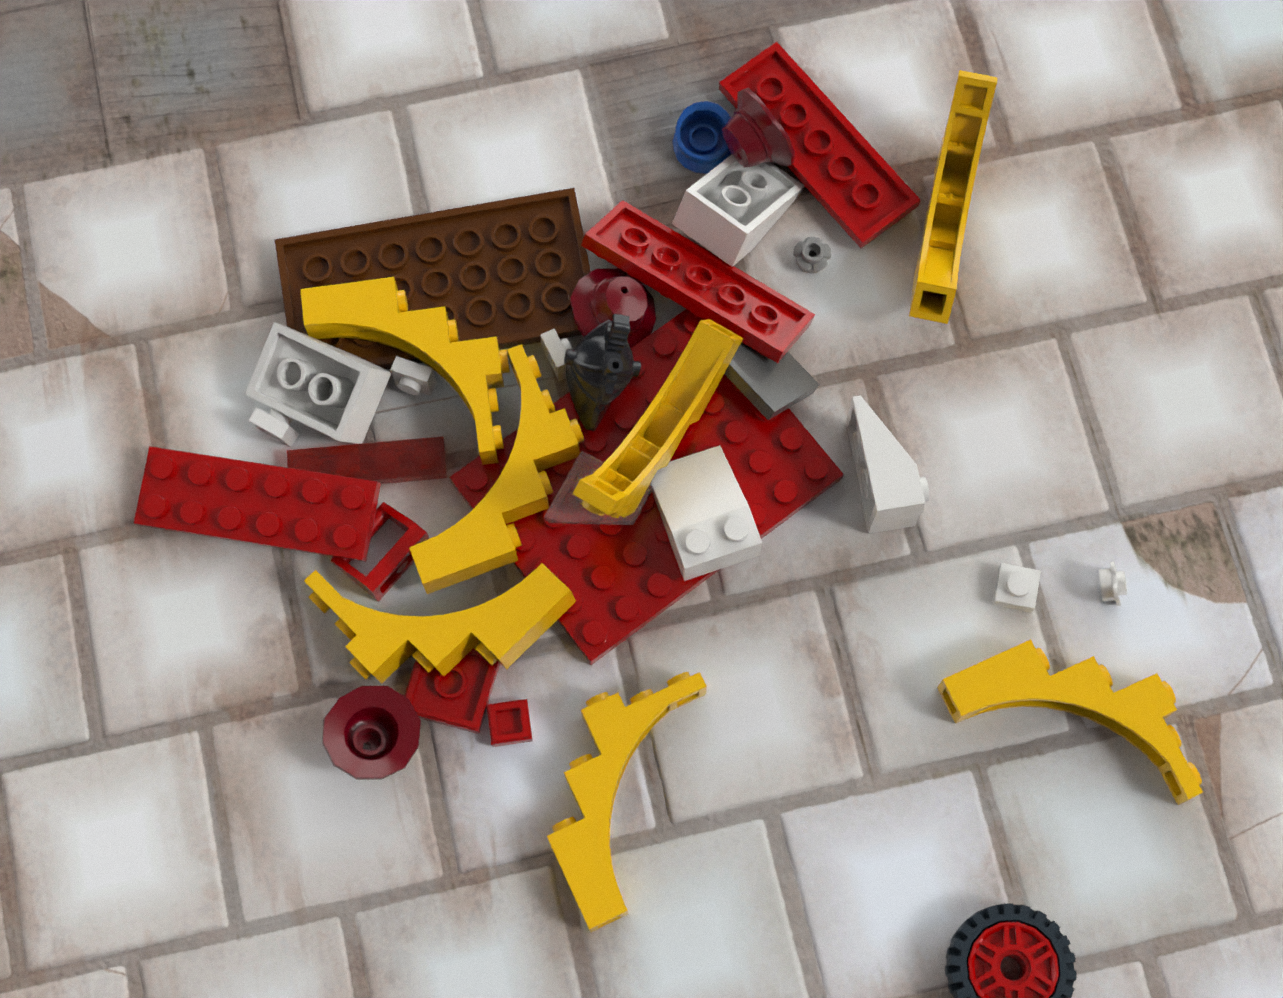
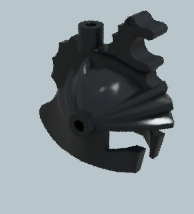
[564,313,641,431]

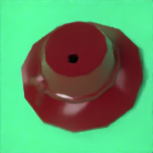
[723,88,795,167]
[570,268,656,348]
[322,686,421,780]

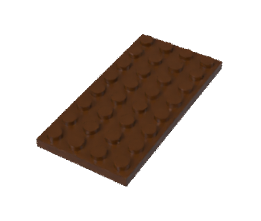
[274,188,591,369]

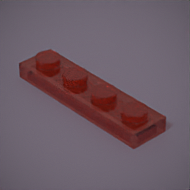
[287,436,448,484]

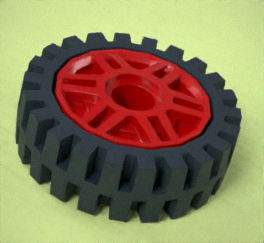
[945,903,1077,998]

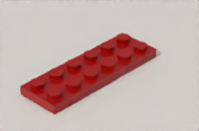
[719,41,921,249]
[581,200,815,363]
[134,446,381,562]

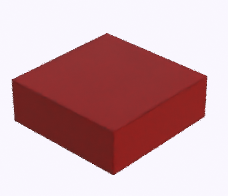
[487,699,533,747]

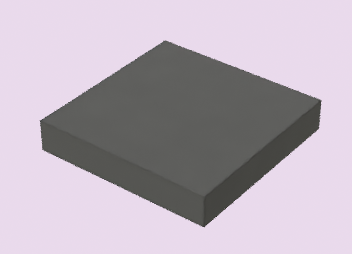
[724,343,820,420]

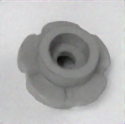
[794,237,831,273]

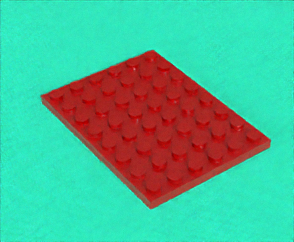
[449,309,844,665]

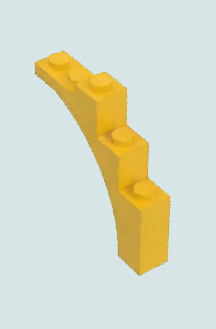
[909,70,997,324]
[300,277,510,465]
[573,319,743,518]
[409,344,584,594]
[304,563,576,684]
[937,639,1203,805]
[547,672,707,933]

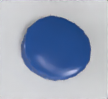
[673,101,731,174]

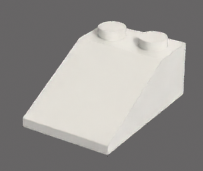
[672,155,805,267]
[245,322,392,444]
[845,395,929,534]
[650,445,762,581]

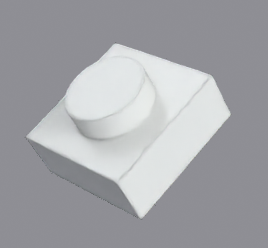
[540,329,572,381]
[391,356,437,396]
[248,407,299,447]
[992,563,1041,613]

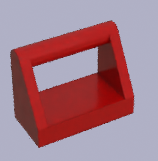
[330,502,429,602]

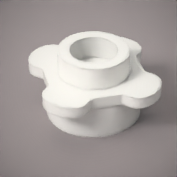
[1099,562,1127,606]

